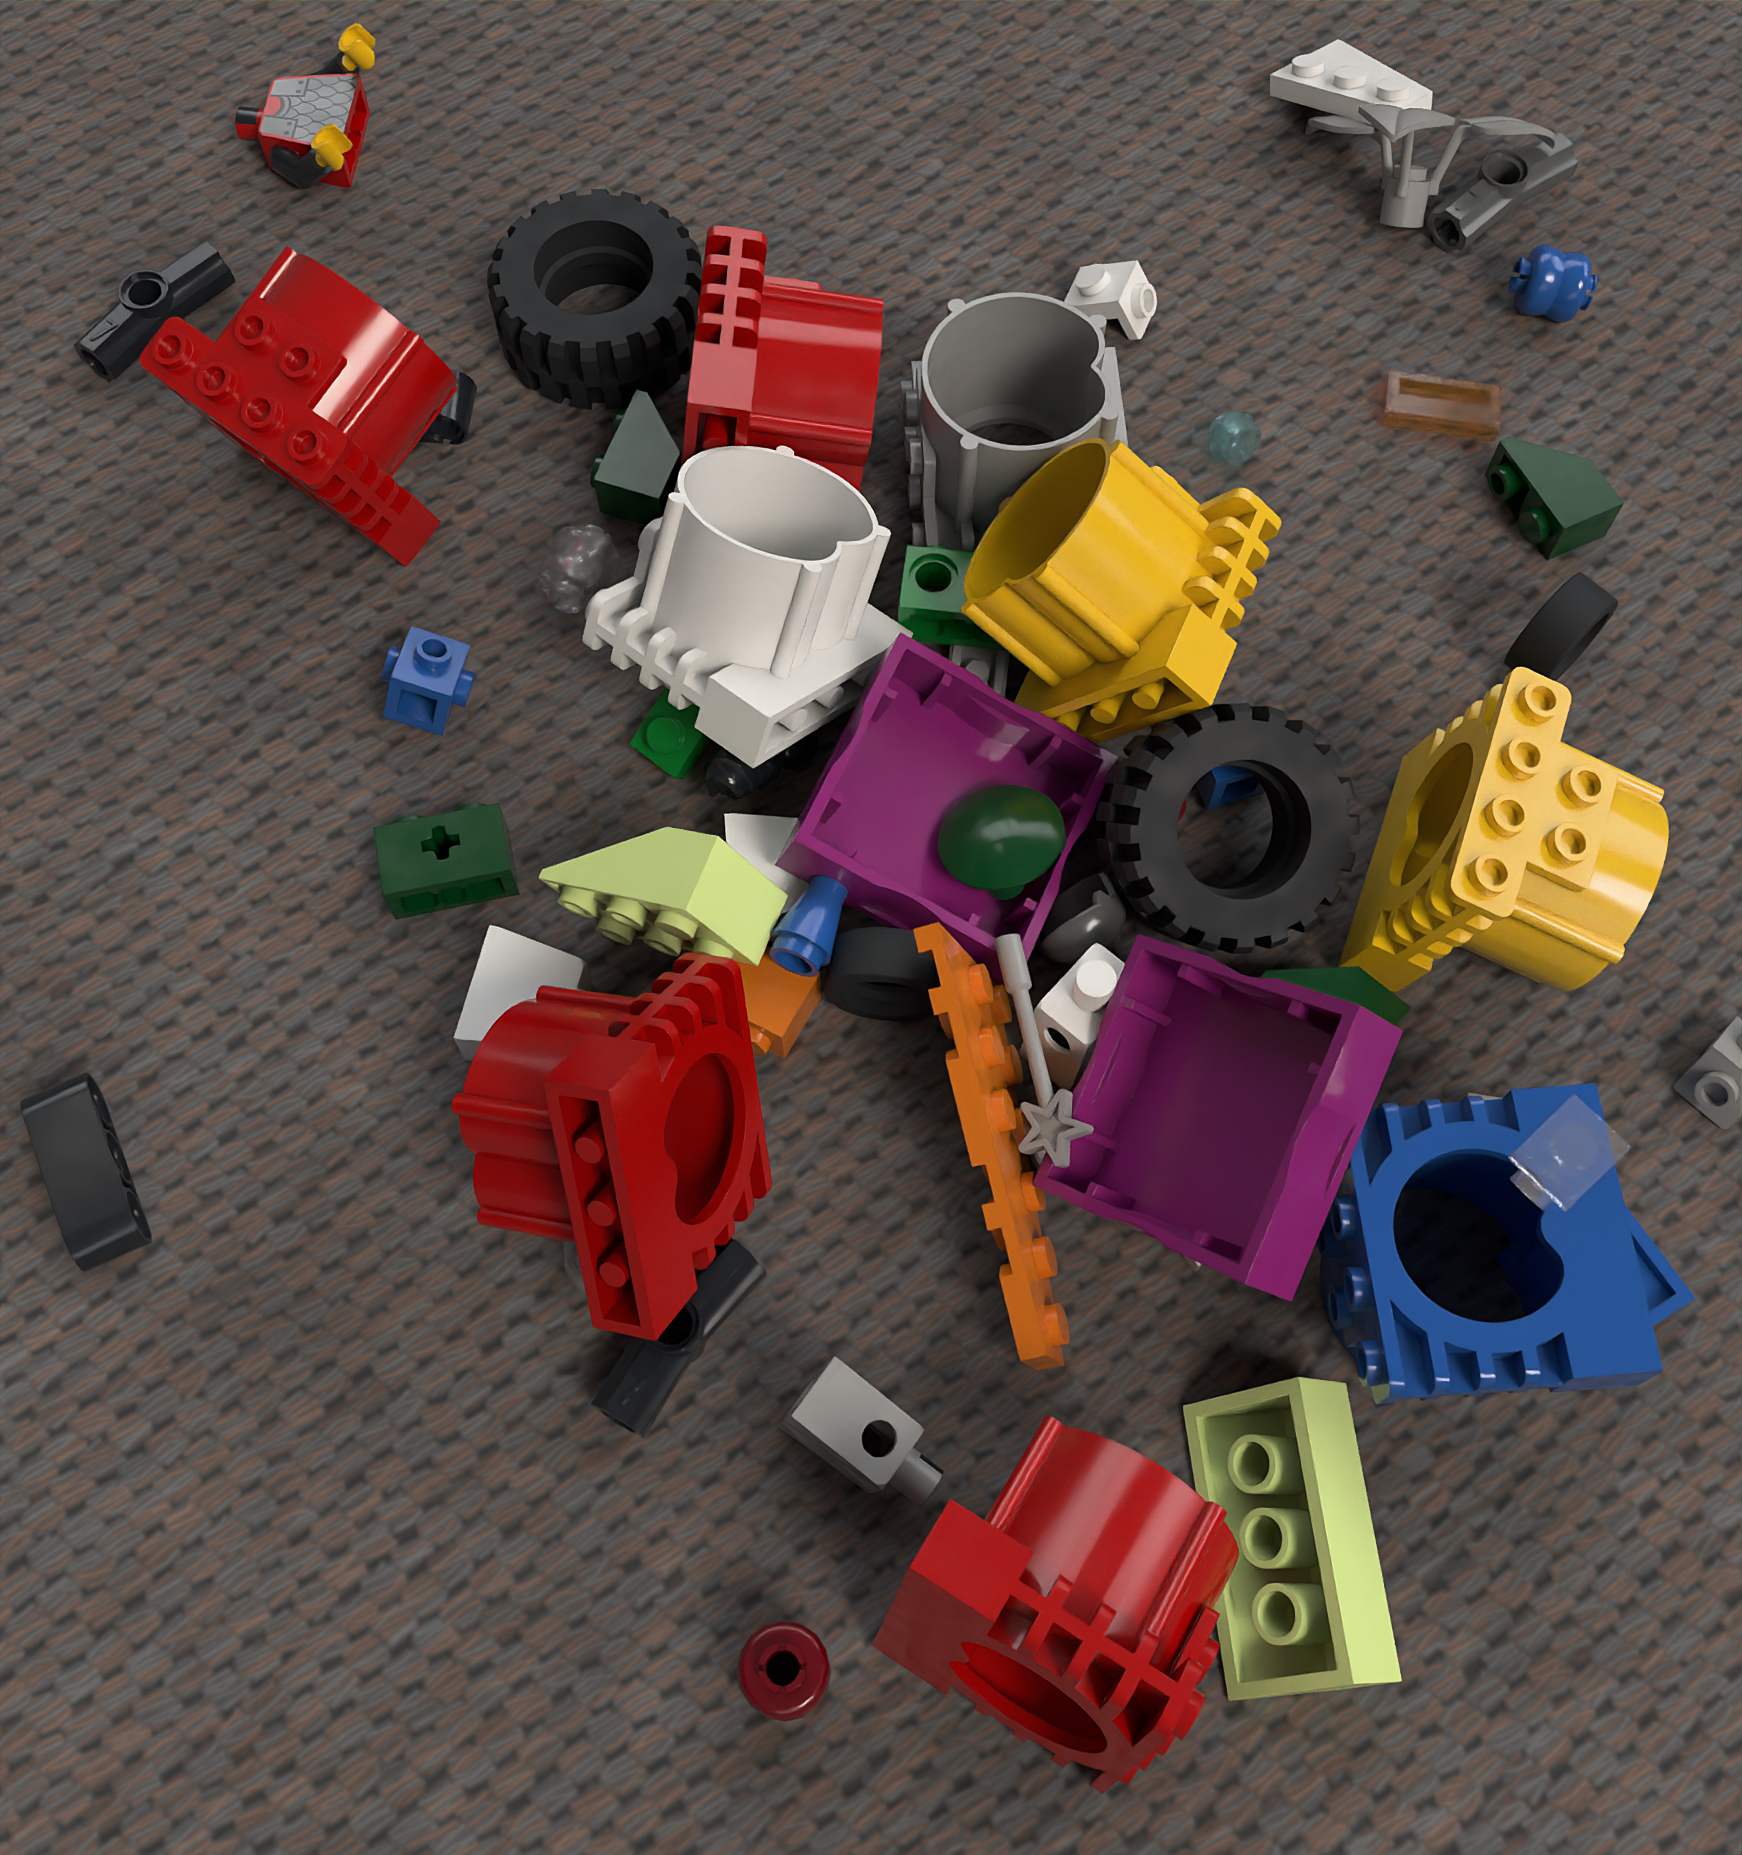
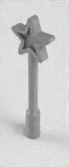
[994,934,1094,1168]

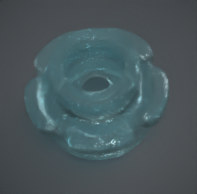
[1207,410,1261,465]

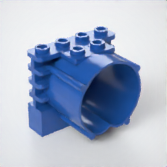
[1317,1083,1663,1404]

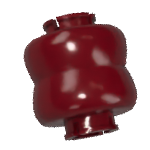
[737,1620,831,1722]

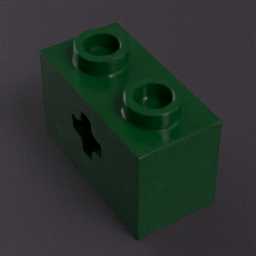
[373,803,520,920]

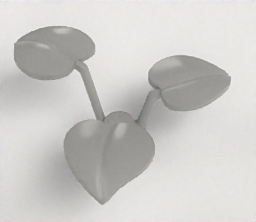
[1305,104,1556,228]

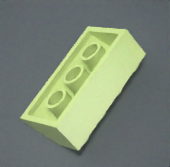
[1183,1377,1402,1701]

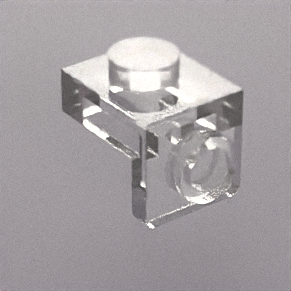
[1508,1094,1632,1212]

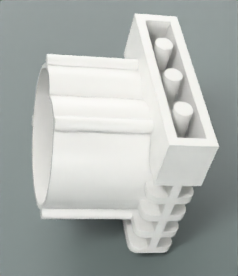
[582,446,913,768]

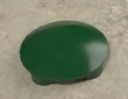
[938,785,1067,900]

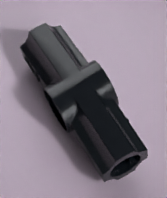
[74,241,236,382]
[591,1238,767,1438]

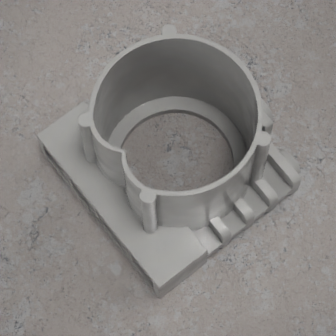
[900,292,1129,552]

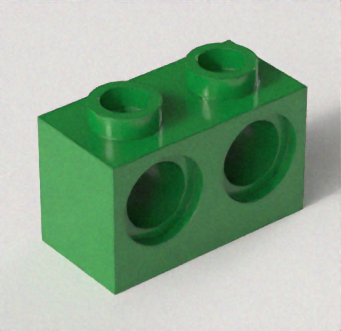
[898,545,1007,651]

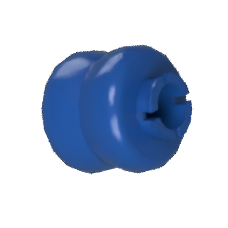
[1508,244,1598,323]

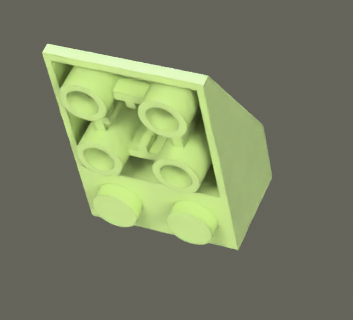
[539,827,788,966]

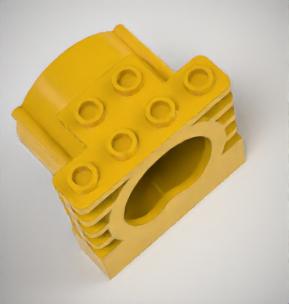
[961,438,1282,744]
[1338,667,1669,992]

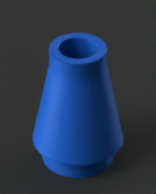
[769,875,848,977]

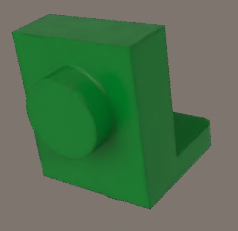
[630,687,711,780]

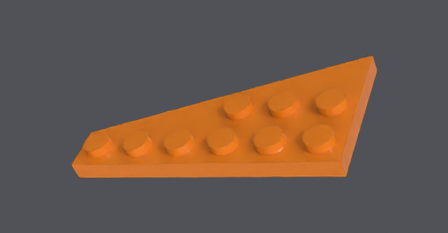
[913,922,1070,1371]

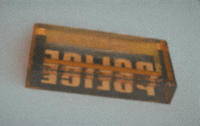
[1382,370,1502,442]

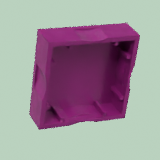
[775,632,1118,985]
[1032,934,1403,1302]

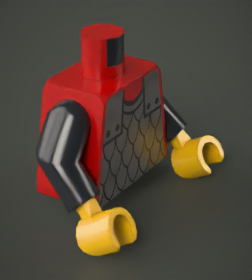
[235,23,376,189]

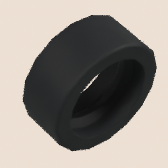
[1504,572,1618,682]
[824,927,941,1022]

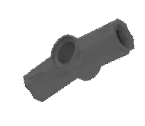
[1426,132,1578,253]

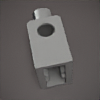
[778,1356,944,1506]

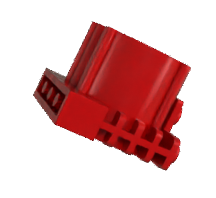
[681,226,884,492]
[140,246,458,567]
[451,952,772,1341]
[871,1416,1239,1794]

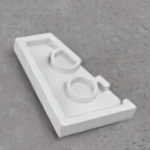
[1270,39,1433,125]

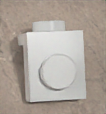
[1064,260,1157,340]

